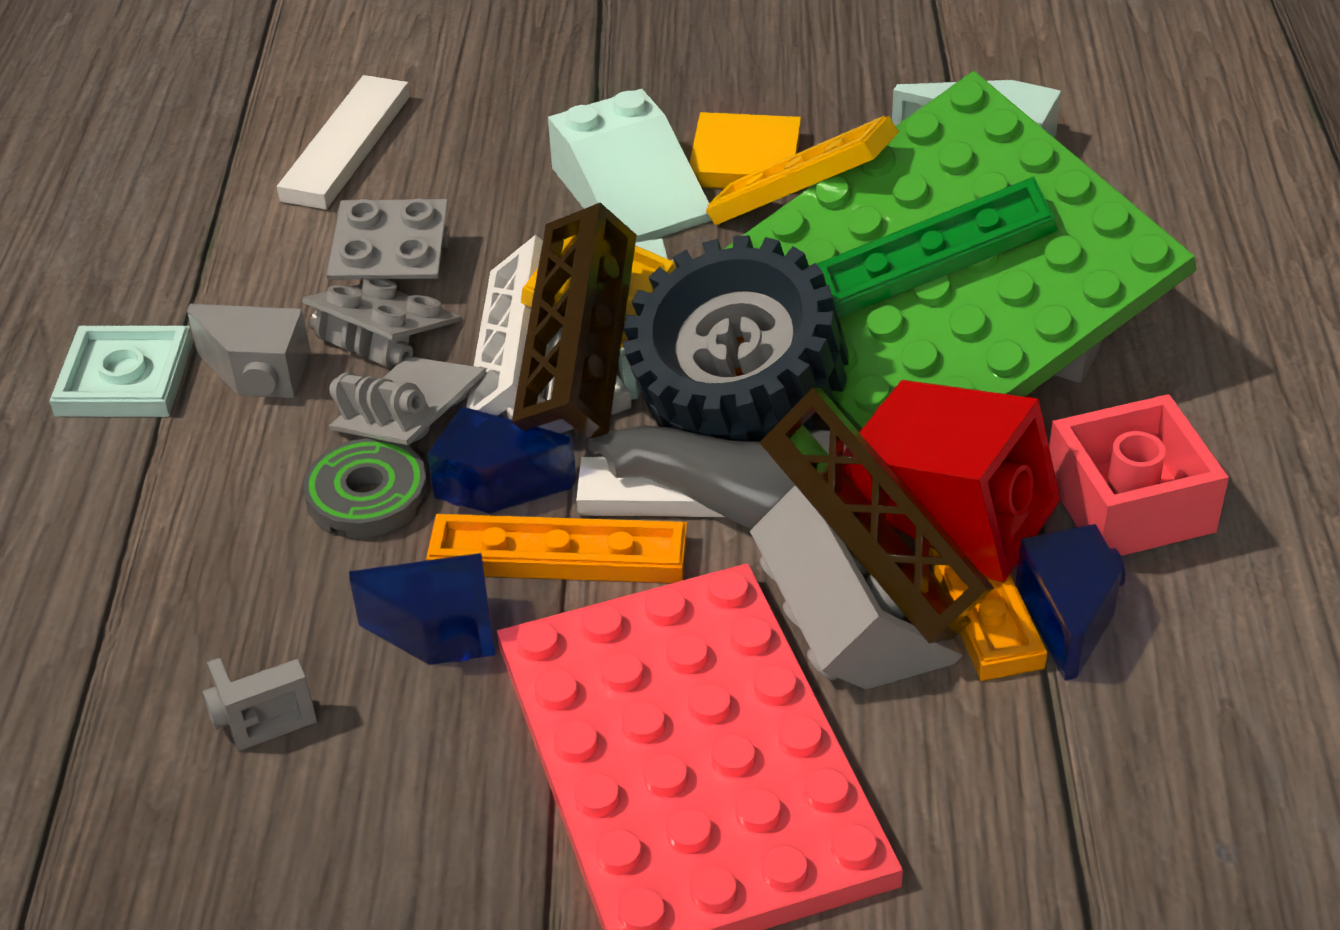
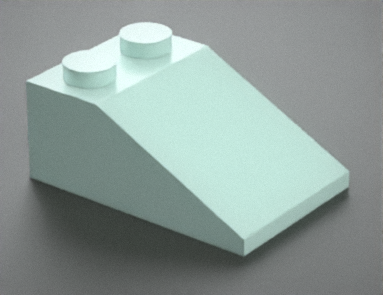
[548,89,712,242]

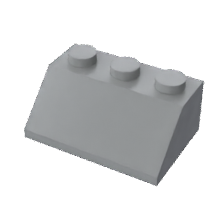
[750,486,963,690]

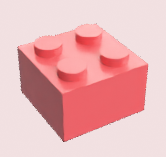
[1049,394,1229,561]

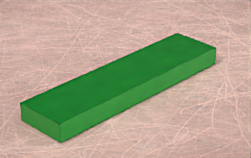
[817,176,1058,318]

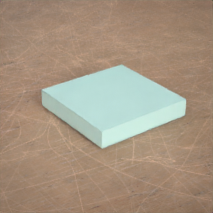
[49,326,194,417]

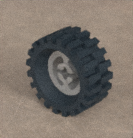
[623,236,849,442]

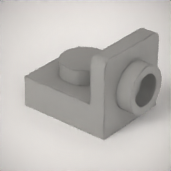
[202,658,317,751]

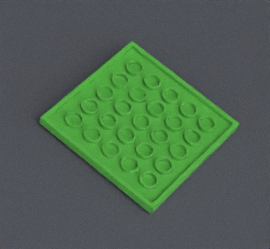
[724,70,1197,432]

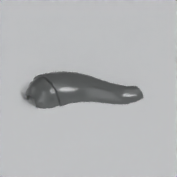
[587,425,846,528]

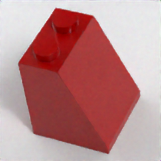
[843,380,1060,582]

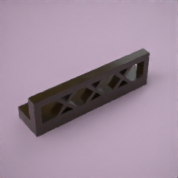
[512,202,637,439]
[760,388,994,644]

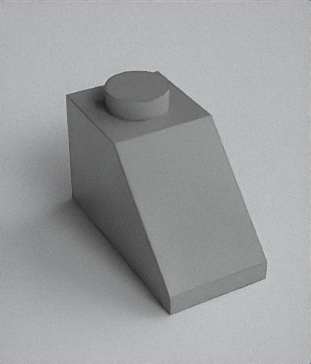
[187,304,311,398]

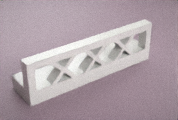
[464,235,563,431]

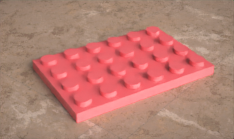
[497,563,903,930]

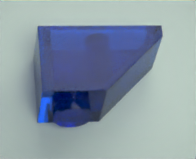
[427,407,577,514]
[1015,524,1125,681]
[349,553,495,665]

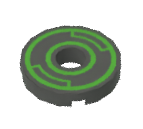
[303,438,429,539]

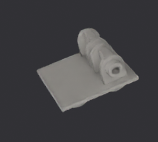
[326,198,450,280]
[302,279,461,369]
[329,356,487,446]

